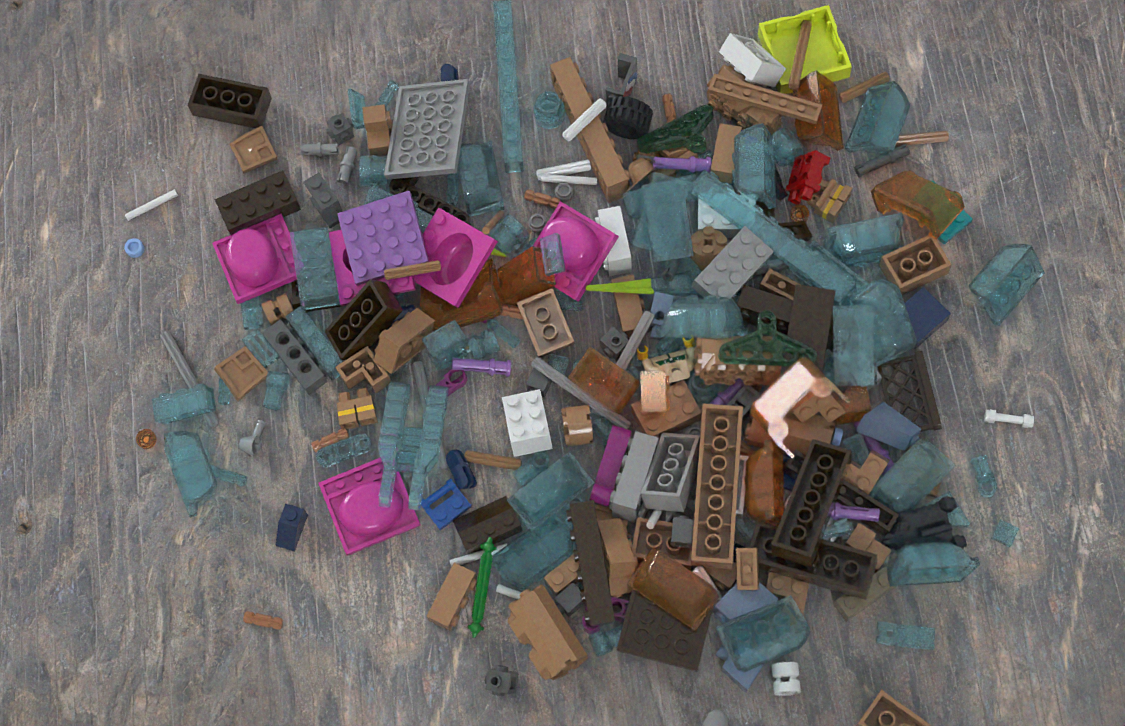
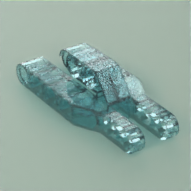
[378,382,449,510]

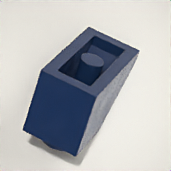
[276,503,308,552]

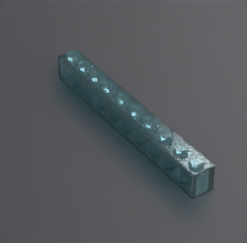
[493,0,524,173]
[690,170,856,305]

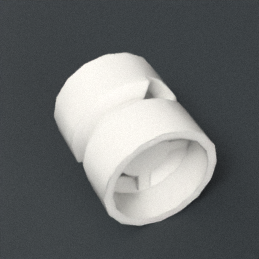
[772,662,801,696]

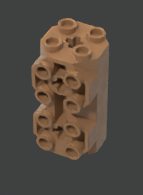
[706,65,786,141]
[694,335,782,386]
[744,399,835,456]
[508,584,588,680]

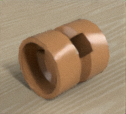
[261,293,296,326]

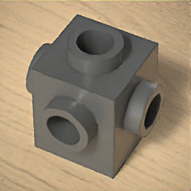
[326,113,354,145]
[600,327,629,361]
[485,665,519,696]

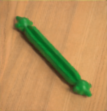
[467,537,497,638]

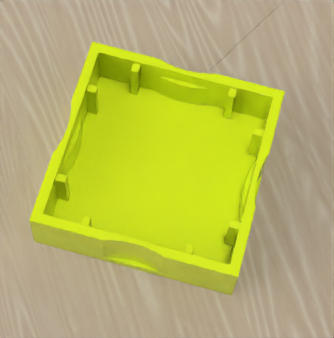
[758,5,852,94]

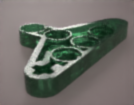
[637,105,714,153]
[718,310,817,367]

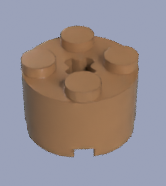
[689,226,727,271]
[561,404,593,446]

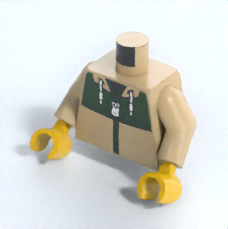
[637,334,697,384]

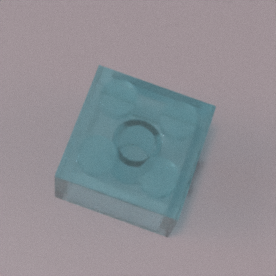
[422,320,470,371]

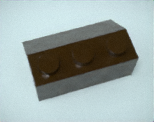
[452,496,523,555]

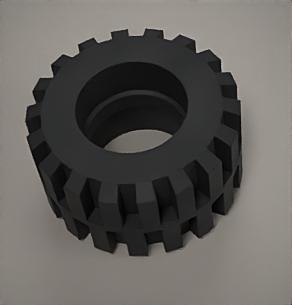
[603,96,653,139]

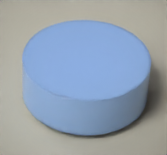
[124,238,144,258]
[830,427,843,447]

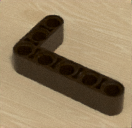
[389,176,471,226]

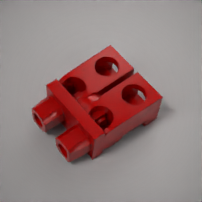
[785,150,831,205]

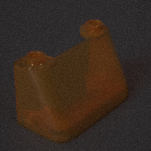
[871,170,965,240]
[420,258,503,333]

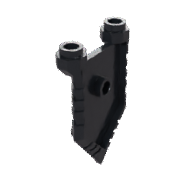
[880,496,967,559]

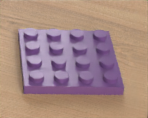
[337,191,429,286]

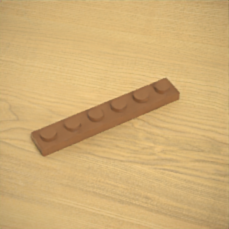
[708,74,822,124]

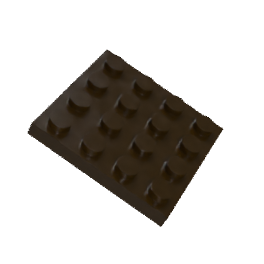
[617,571,717,672]

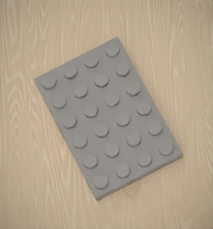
[384,79,470,179]

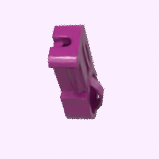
[428,369,467,402]

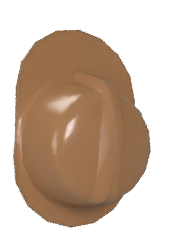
[626,158,658,192]

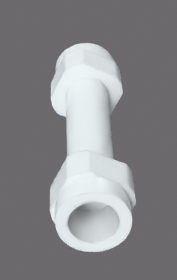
[984,409,1034,428]

